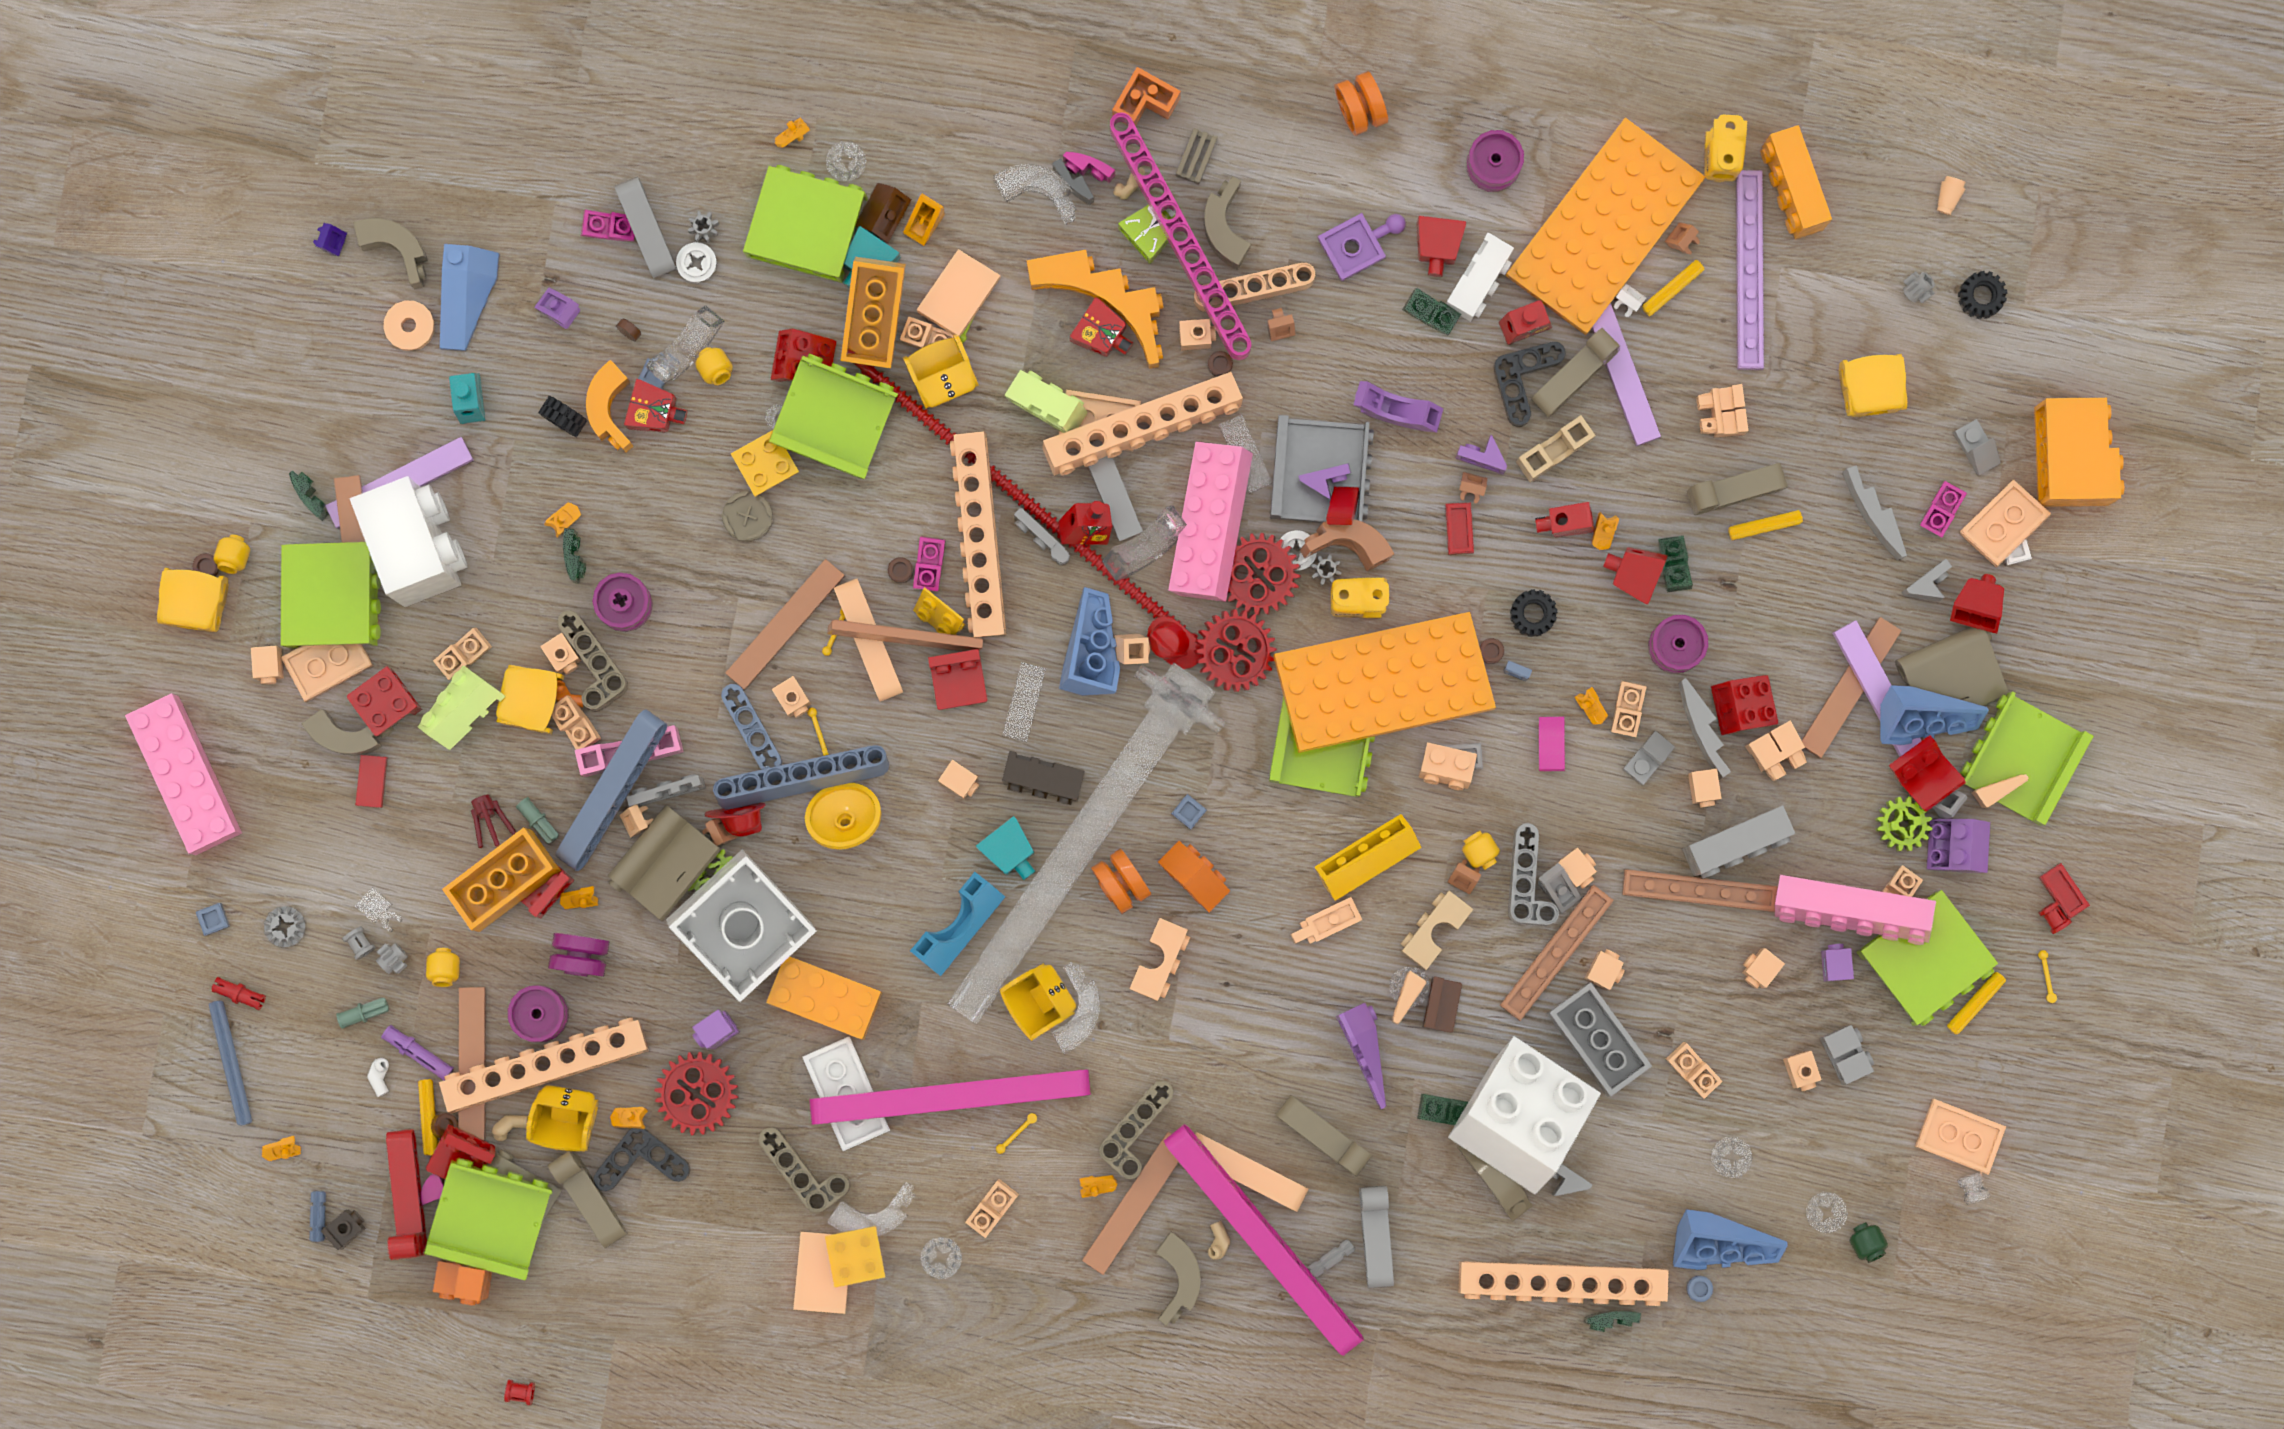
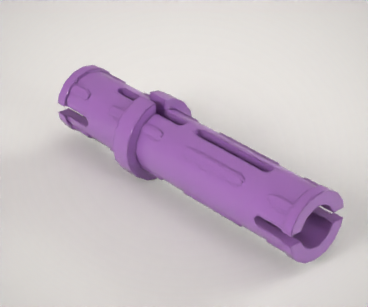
[381,1024,454,1081]

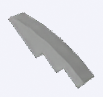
[1088,439,1143,541]
[1842,465,1907,561]
[1678,678,1731,780]

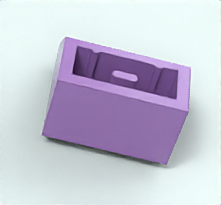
[1927,819,1990,873]

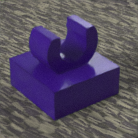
[313,223,347,256]

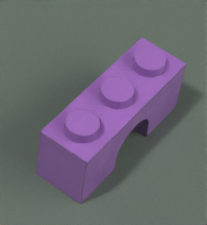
[692,1009,740,1050]

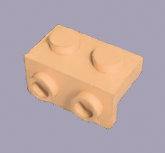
[1419,742,1477,790]

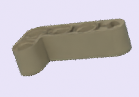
[1531,328,1620,418]
[1687,463,1788,515]
[557,610,628,712]
[1099,1081,1174,1179]
[1275,1095,1372,1177]
[759,1127,851,1213]
[547,1150,627,1248]

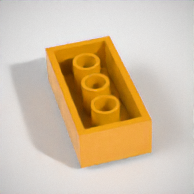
[1760,125,1832,240]
[840,257,906,368]
[442,827,561,932]
[766,956,883,1040]

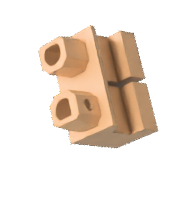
[1696,384,1748,438]
[1745,720,1807,781]

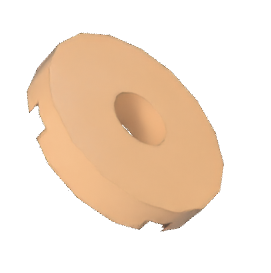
[384,300,435,351]

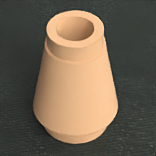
[1937,176,1966,215]

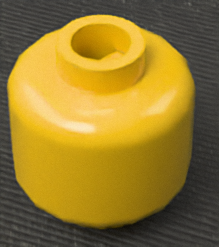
[695,347,733,385]
[213,535,250,574]
[1462,831,1500,870]
[426,948,460,987]

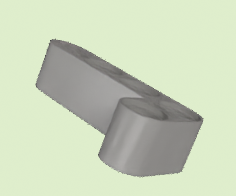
[614,176,676,278]
[1508,823,1559,926]
[1359,1185,1394,1288]

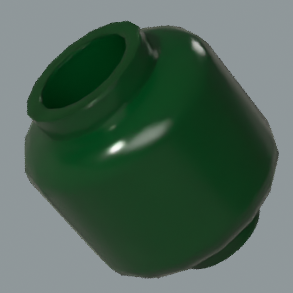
[1849,1222,1888,1263]

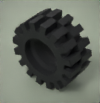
[1958,271,2007,319]
[538,396,588,438]
[1510,589,1558,637]

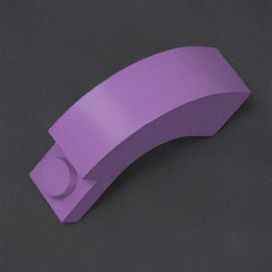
[1353,381,1443,433]

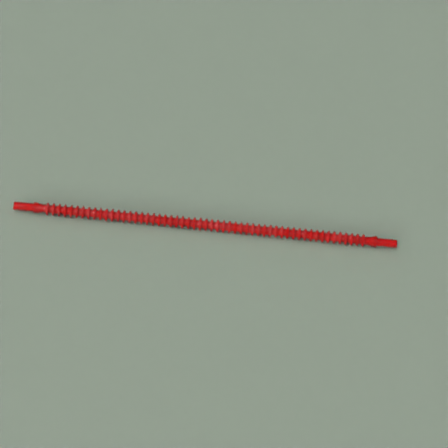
[848,349,1216,657]

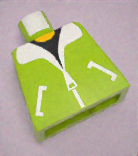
[1118,205,1175,264]

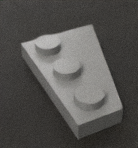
[627,774,706,807]

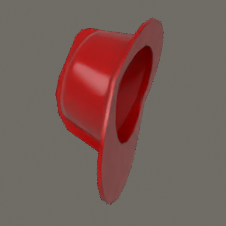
[1147,616,1201,669]
[704,803,766,837]

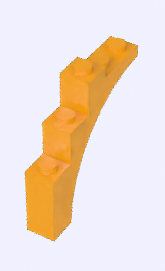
[1026,249,1164,369]

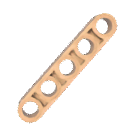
[1194,263,1315,312]
[834,578,903,702]
[1195,1132,1309,1212]

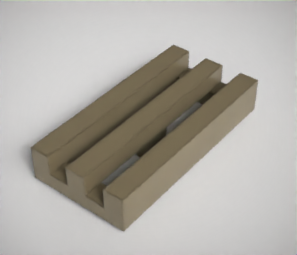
[1176,128,1217,184]

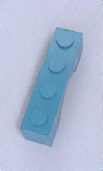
[910,872,1005,976]

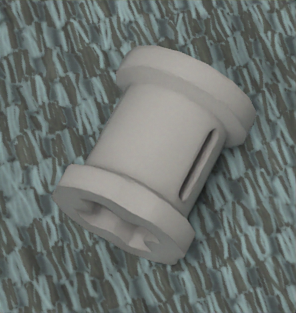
[342,926,376,960]

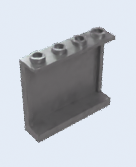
[1270,415,1374,523]

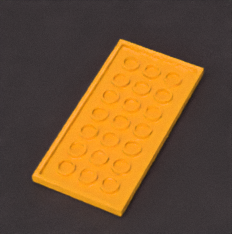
[1505,118,1705,335]
[1273,612,1496,753]

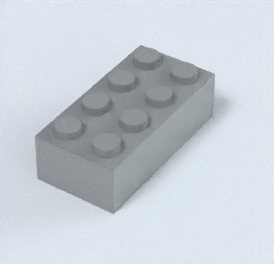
[1682,806,1796,879]
[1546,983,1652,1097]

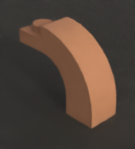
[1300,519,1394,572]

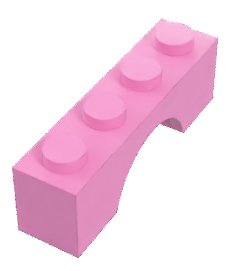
[575,725,684,777]

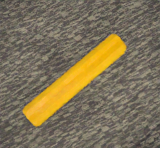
[1642,260,1705,316]
[1728,510,1803,540]
[1947,972,2006,1034]
[418,1079,438,1156]

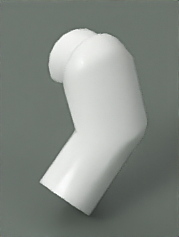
[367,1058,389,1097]

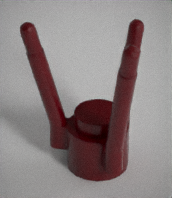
[471,794,517,848]

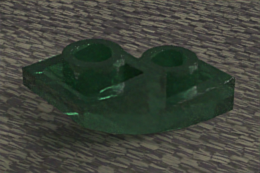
[1402,288,1461,336]
[289,470,329,521]
[563,528,586,584]
[1658,535,1693,593]
[1417,1093,1468,1125]
[1584,1310,1641,1332]

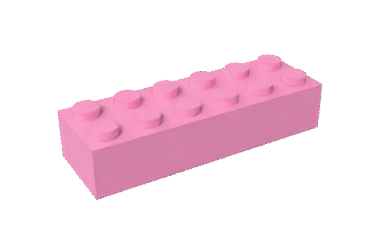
[1168,442,1253,602]
[125,693,242,855]
[1775,875,1936,945]

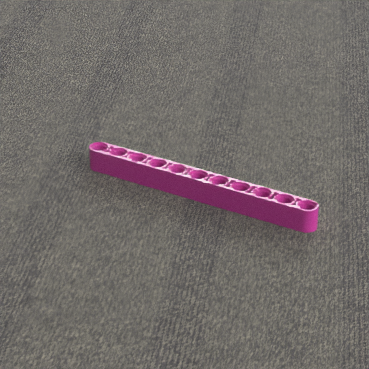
[1110,112,1251,360]
[809,1069,1091,1125]
[1164,1124,1364,1356]

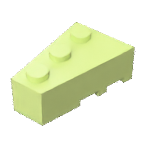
[1004,370,1088,433]
[418,665,506,750]

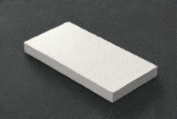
[802,1036,890,1151]

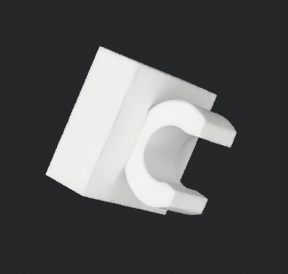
[1614,284,1646,317]

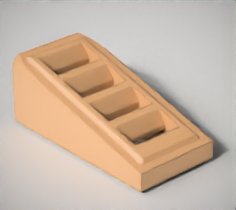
[1971,774,2029,808]
[1392,971,1426,1024]

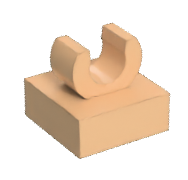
[620,805,653,838]

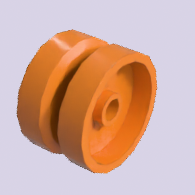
[1334,71,1388,136]
[1091,848,1152,914]

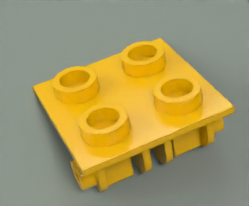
[731,430,799,497]
[913,588,965,635]
[825,1226,885,1288]

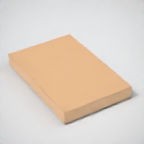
[917,249,1001,338]
[1059,390,1141,452]
[1960,479,2051,568]
[281,644,374,702]
[1915,1099,2006,1175]
[794,1231,848,1314]

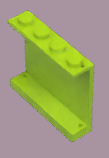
[743,165,868,283]
[769,354,898,480]
[281,542,381,649]
[1960,692,2094,826]
[1269,695,1375,797]
[1856,890,1998,1026]
[424,1158,552,1281]

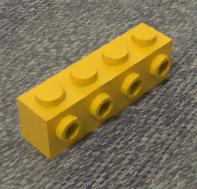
[1314,814,1422,901]

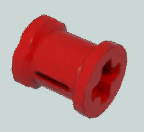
[2038,901,2072,934]
[504,1380,535,1406]

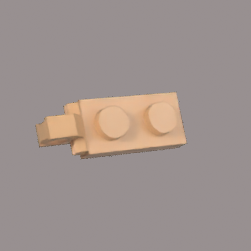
[1291,897,1362,944]

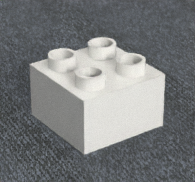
[349,476,467,607]
[666,849,816,1002]
[1448,1036,1601,1194]

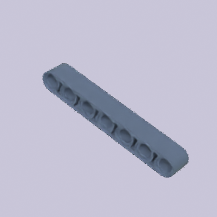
[556,709,667,871]
[713,745,889,809]

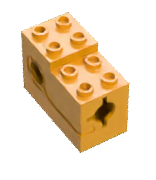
[2034,398,2125,507]

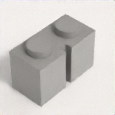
[1820,1025,1874,1085]

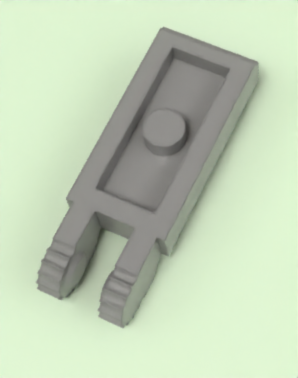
[1014,508,1070,566]

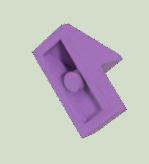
[534,287,580,329]
[1455,435,1507,475]
[1299,463,1351,499]

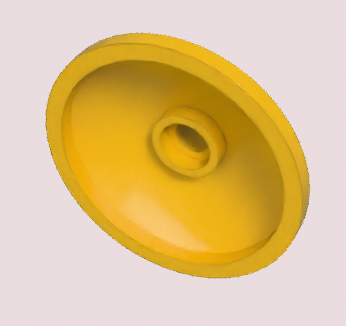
[805,783,881,849]

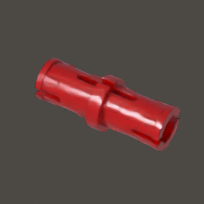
[211,977,266,1010]

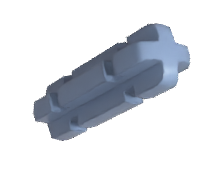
[309,1191,326,1242]

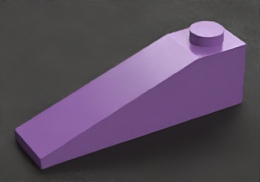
[1336,1003,1386,1109]

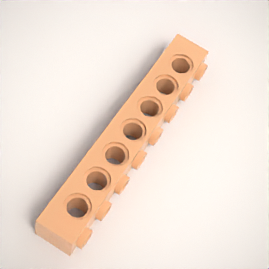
[1043,372,1243,476]
[950,431,1007,638]
[439,1017,649,1114]
[1458,1261,1668,1306]

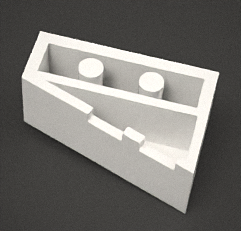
[1445,233,1514,322]

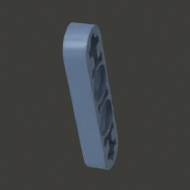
[721,684,782,769]

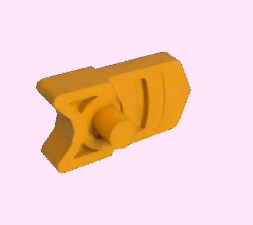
[775,117,810,148]
[544,502,581,538]
[1591,512,1619,550]
[1575,687,1608,725]
[560,886,598,909]
[610,1107,648,1129]
[262,1136,301,1161]
[1079,1175,1118,1198]

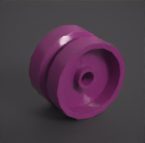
[1466,130,1524,192]
[592,572,653,632]
[1648,615,1708,674]
[548,933,610,977]
[508,986,569,1042]

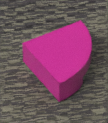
[421,1174,444,1205]

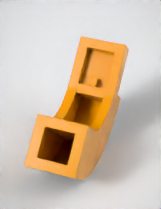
[586,360,633,453]

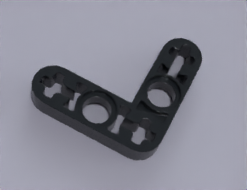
[1493,342,1566,427]
[594,1128,690,1191]

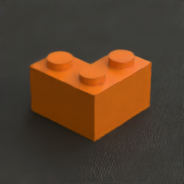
[1112,67,1181,126]
[1158,841,1230,913]
[433,1260,493,1305]

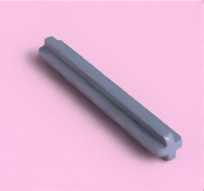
[209,1000,252,1126]

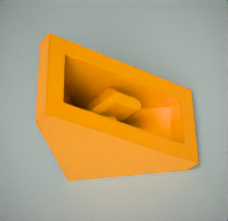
[903,193,945,246]

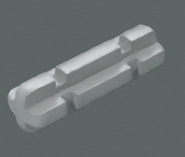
[1308,1239,1355,1277]

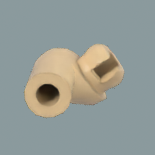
[1113,167,1145,200]
[492,1115,528,1141]
[1208,1220,1231,1260]

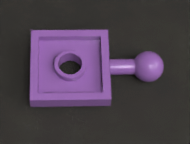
[1317,213,1406,282]

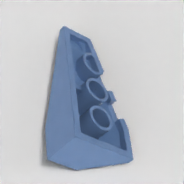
[440,244,499,351]
[1059,587,1120,696]
[1880,685,1989,745]
[1673,1209,1788,1270]

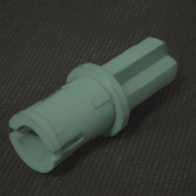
[516,797,559,844]
[336,998,389,1029]

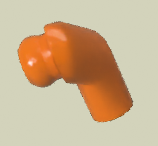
[556,680,584,708]

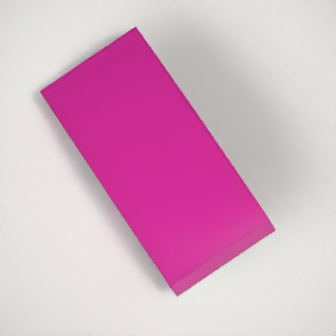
[1063,152,1115,183]
[581,210,634,242]
[1920,480,1967,537]
[913,536,946,591]
[1539,717,1565,771]

